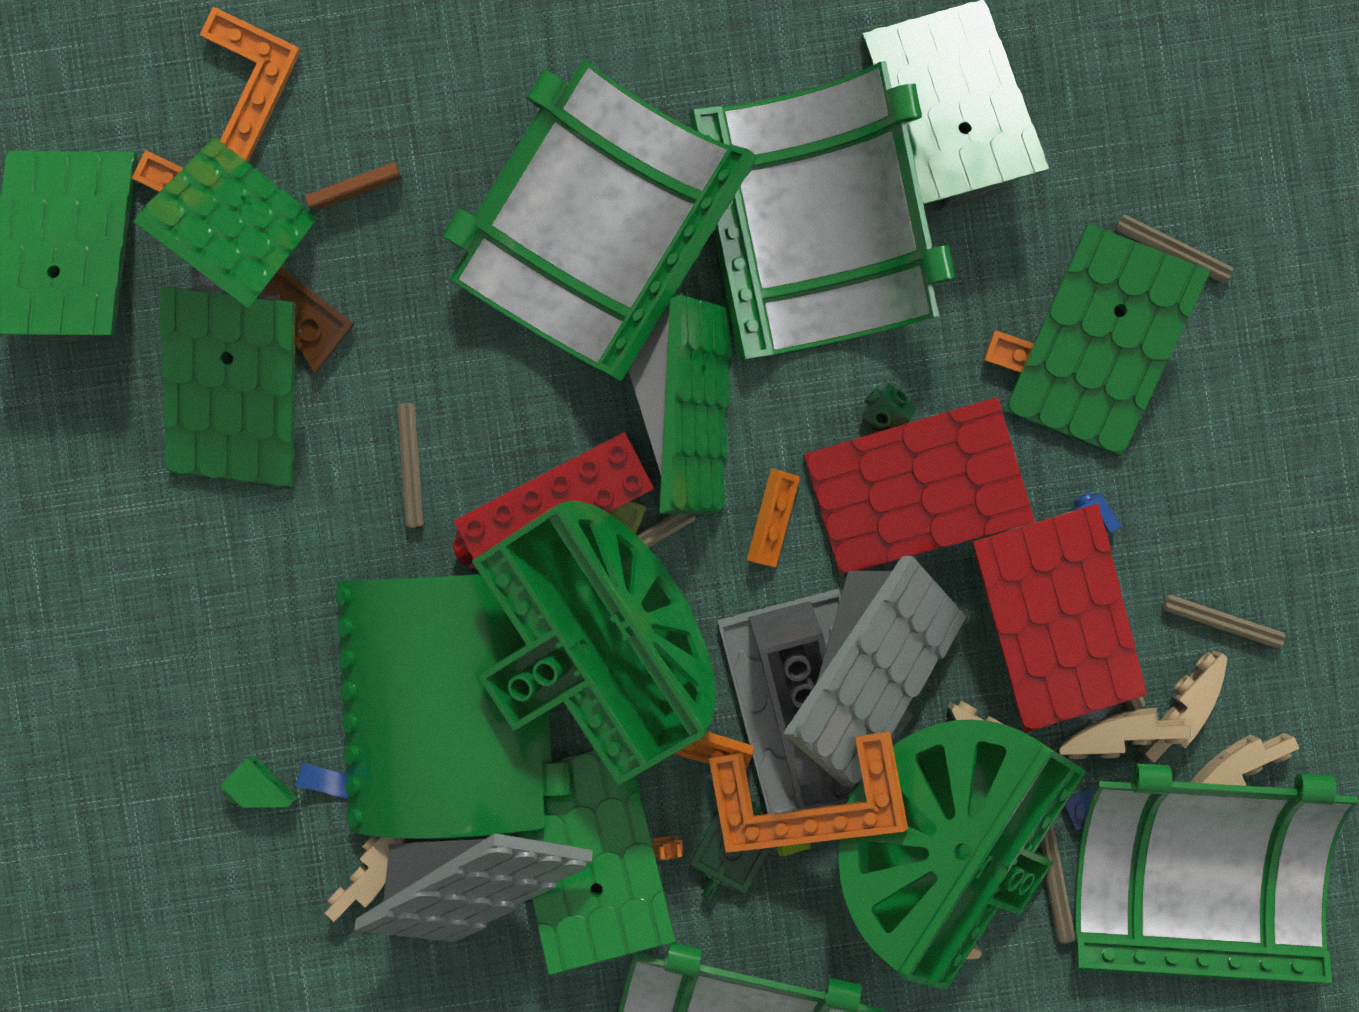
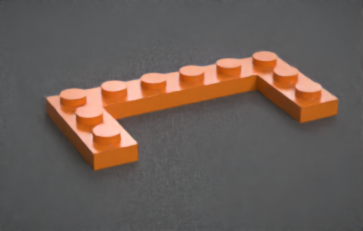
[132,7,301,192]
[709,731,908,853]

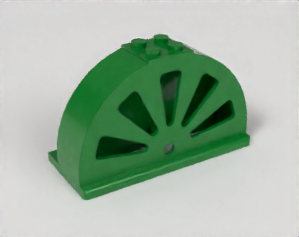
[472,501,715,786]
[838,719,1086,990]

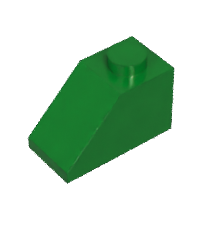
[220,754,298,808]

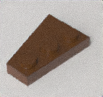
[262,267,355,374]

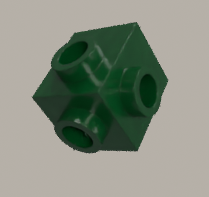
[862,383,917,432]

